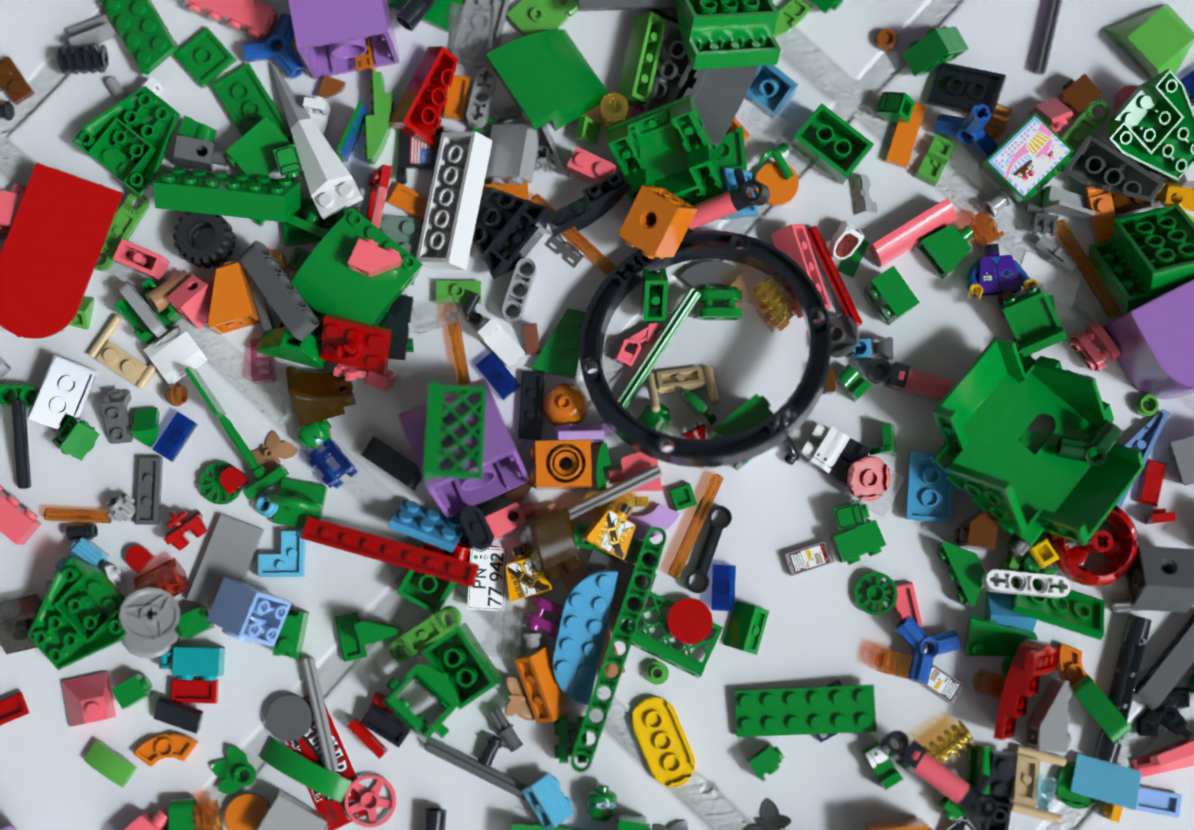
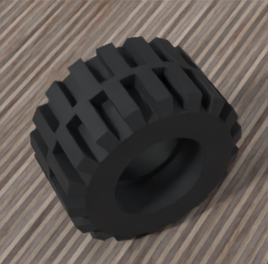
[173,212,235,268]

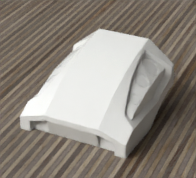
[144,323,208,385]

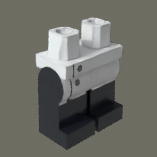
[800,424,871,487]

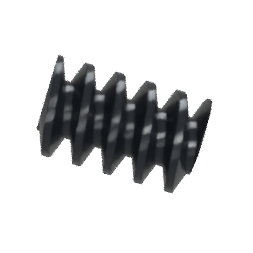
[58,44,109,75]

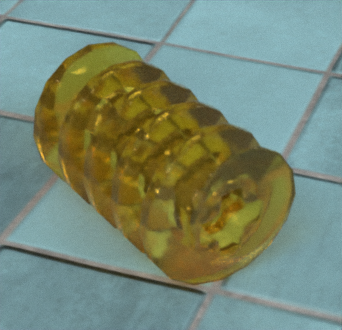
[600,92,628,131]
[750,276,796,328]
[923,720,975,766]

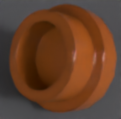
[164,384,188,406]

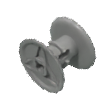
[119,587,180,659]

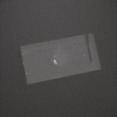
[408,296,459,334]

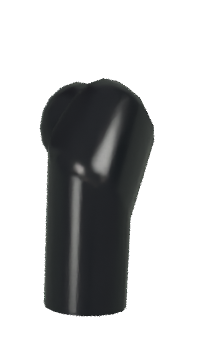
[463,291,482,325]
[781,436,800,465]

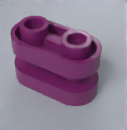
[524,595,562,639]

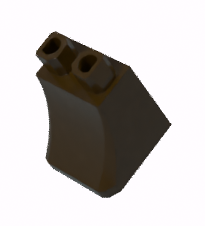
[286,366,356,426]
[516,507,580,582]

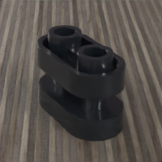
[459,505,493,552]

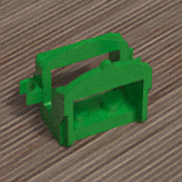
[382,664,459,743]

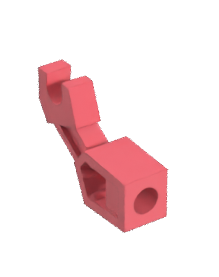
[613,323,664,367]
[333,364,396,392]

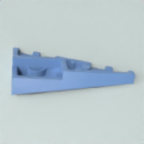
[1116,409,1170,508]

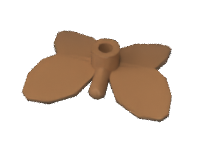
[251,431,298,473]
[505,677,535,721]

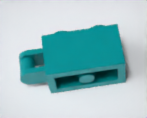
[159,646,225,681]

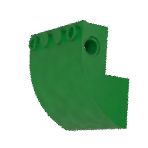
[607,95,726,205]
[290,208,423,326]

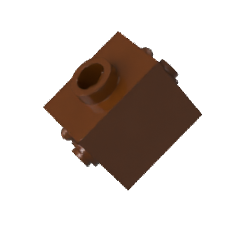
[1057,73,1102,119]

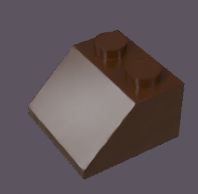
[954,508,998,551]

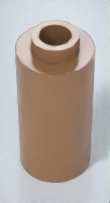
[145,271,194,313]

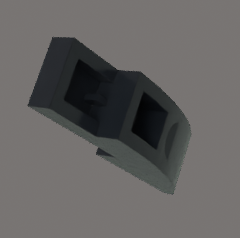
[548,170,630,236]
[981,750,1017,830]

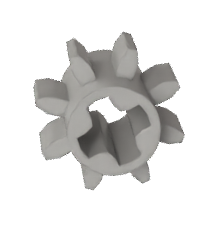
[535,143,557,172]
[106,493,136,522]

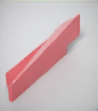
[1130,738,1194,777]

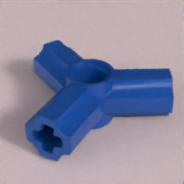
[243,13,306,79]
[935,104,998,159]
[894,616,961,684]

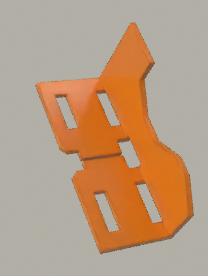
[355,37,376,72]

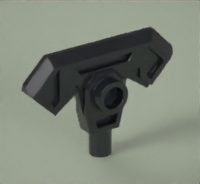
[1136,687,1194,741]

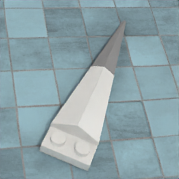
[271,63,363,220]

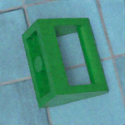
[354,620,401,647]

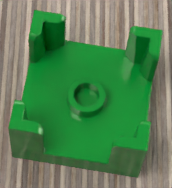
[113,278,183,344]

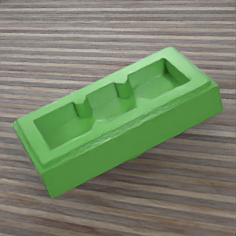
[436,280,481,304]

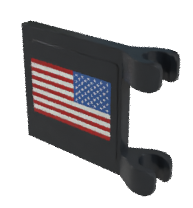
[397,126,444,184]

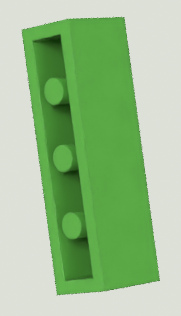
[615,12,667,107]

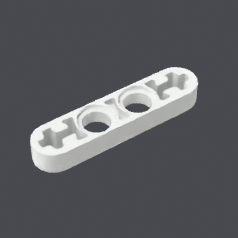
[982,569,1071,598]

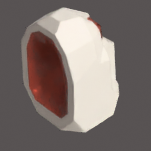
[829,220,865,260]

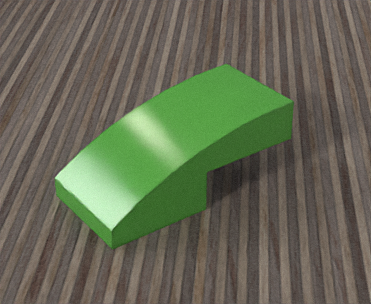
[915,134,956,186]
[83,740,137,787]

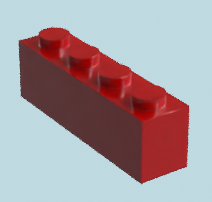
[389,46,458,147]

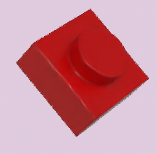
[1144,508,1176,524]

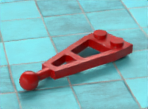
[366,164,392,229]

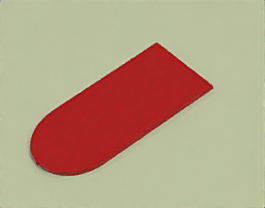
[0,162,123,339]

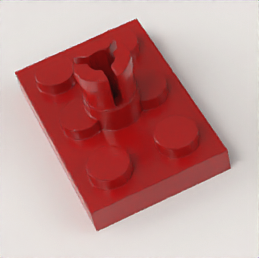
[320,314,391,374]

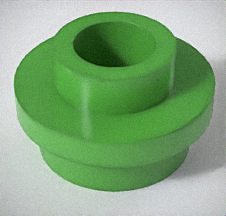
[1135,394,1159,416]
[646,661,669,685]

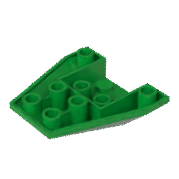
[1107,69,1194,181]
[72,86,180,197]
[28,557,128,670]

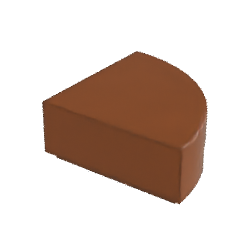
[317,75,346,99]

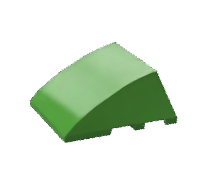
[1104,4,1194,80]

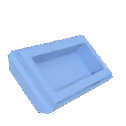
[1136,786,1182,818]

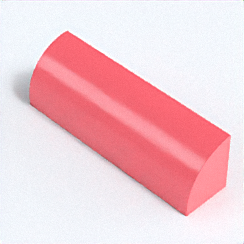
[868,198,956,268]

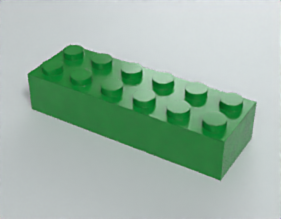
[153,167,301,222]

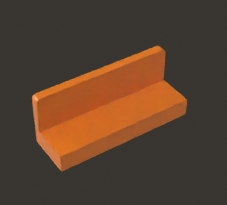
[514,647,569,723]

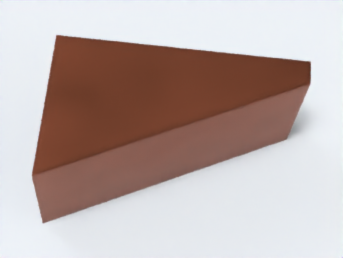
[523,323,540,355]
[505,481,533,505]

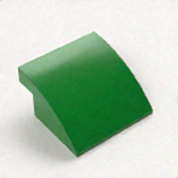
[675,0,781,70]
[486,29,611,131]
[1088,203,1194,314]

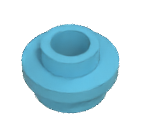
[256,494,278,517]

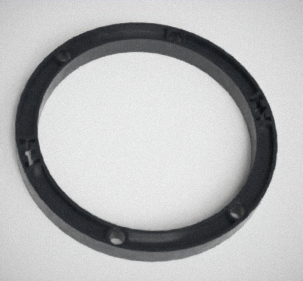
[579,230,831,468]

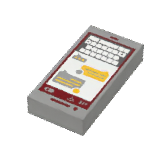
[784,540,835,576]
[920,664,965,705]

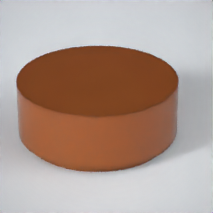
[874,28,898,52]

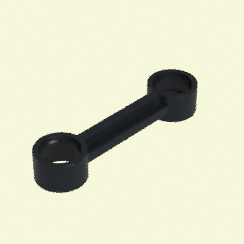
[686,506,732,593]

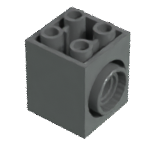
[1126,545,1194,613]

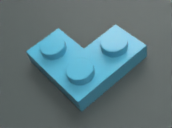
[258,531,306,577]

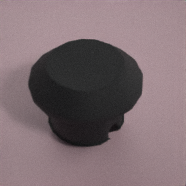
[0,101,15,121]

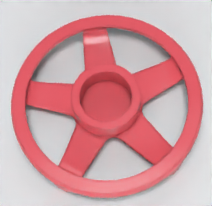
[344,774,397,828]

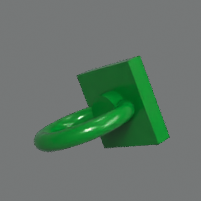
[267,478,328,529]

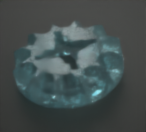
[1036,776,1057,811]

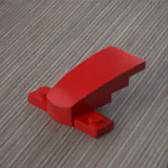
[993,639,1059,740]

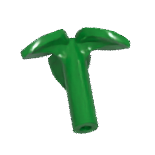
[757,142,794,180]
[1019,538,1059,575]

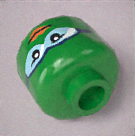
[297,419,332,449]
[586,785,617,822]

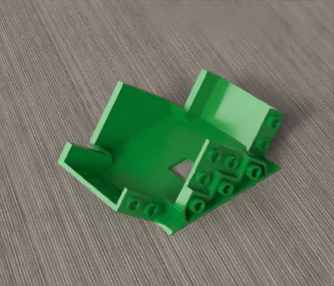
[931,336,1145,547]

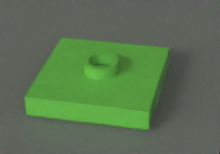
[506,0,568,36]

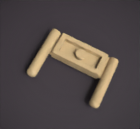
[88,315,158,390]
[646,365,719,413]
[1010,745,1066,824]

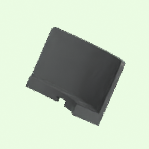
[682,66,758,146]

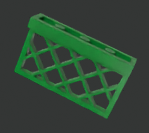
[423,382,486,480]
[621,592,723,678]

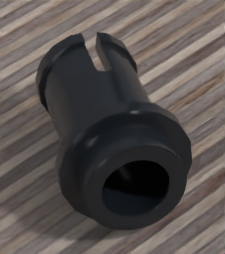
[66,522,98,541]
[478,735,503,766]

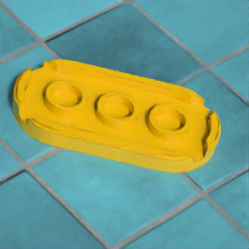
[631,697,695,787]

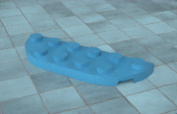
[552,570,618,705]

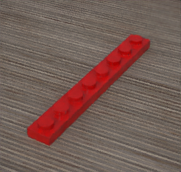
[301,516,480,588]

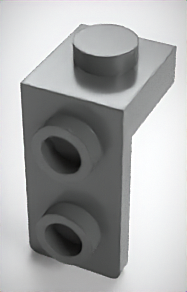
[101,389,133,444]

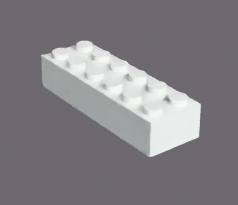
[416,131,492,270]

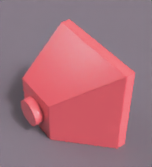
[62,672,116,727]

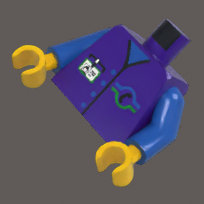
[965,244,1038,300]

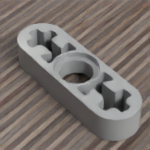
[466,67,497,129]
[118,280,168,338]

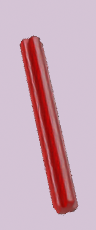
[806,226,862,326]

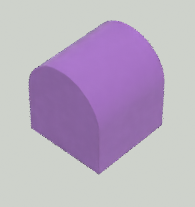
[288,0,400,79]
[1103,280,1194,399]
[399,377,530,518]

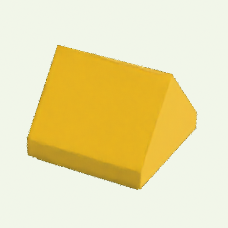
[1028,539,1059,569]

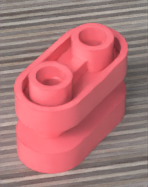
[1070,320,1121,372]

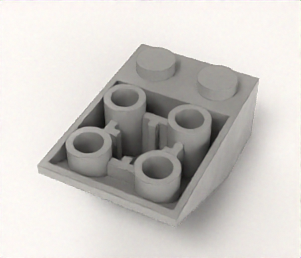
[1026,678,1072,753]

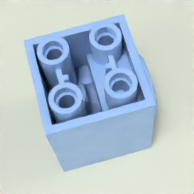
[207,577,291,647]

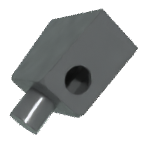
[173,135,228,171]

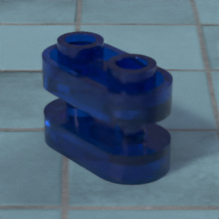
[308,437,358,489]

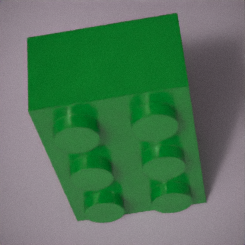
[791,103,874,185]
[421,622,503,710]

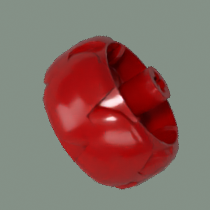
[1046,505,1139,586]

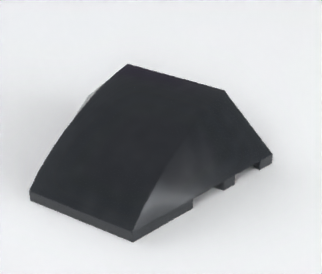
[472,187,551,279]

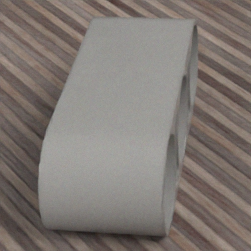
[502,258,537,324]

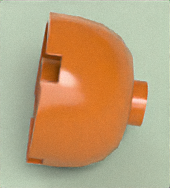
[543,383,588,426]

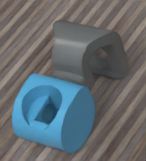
[851,337,894,360]

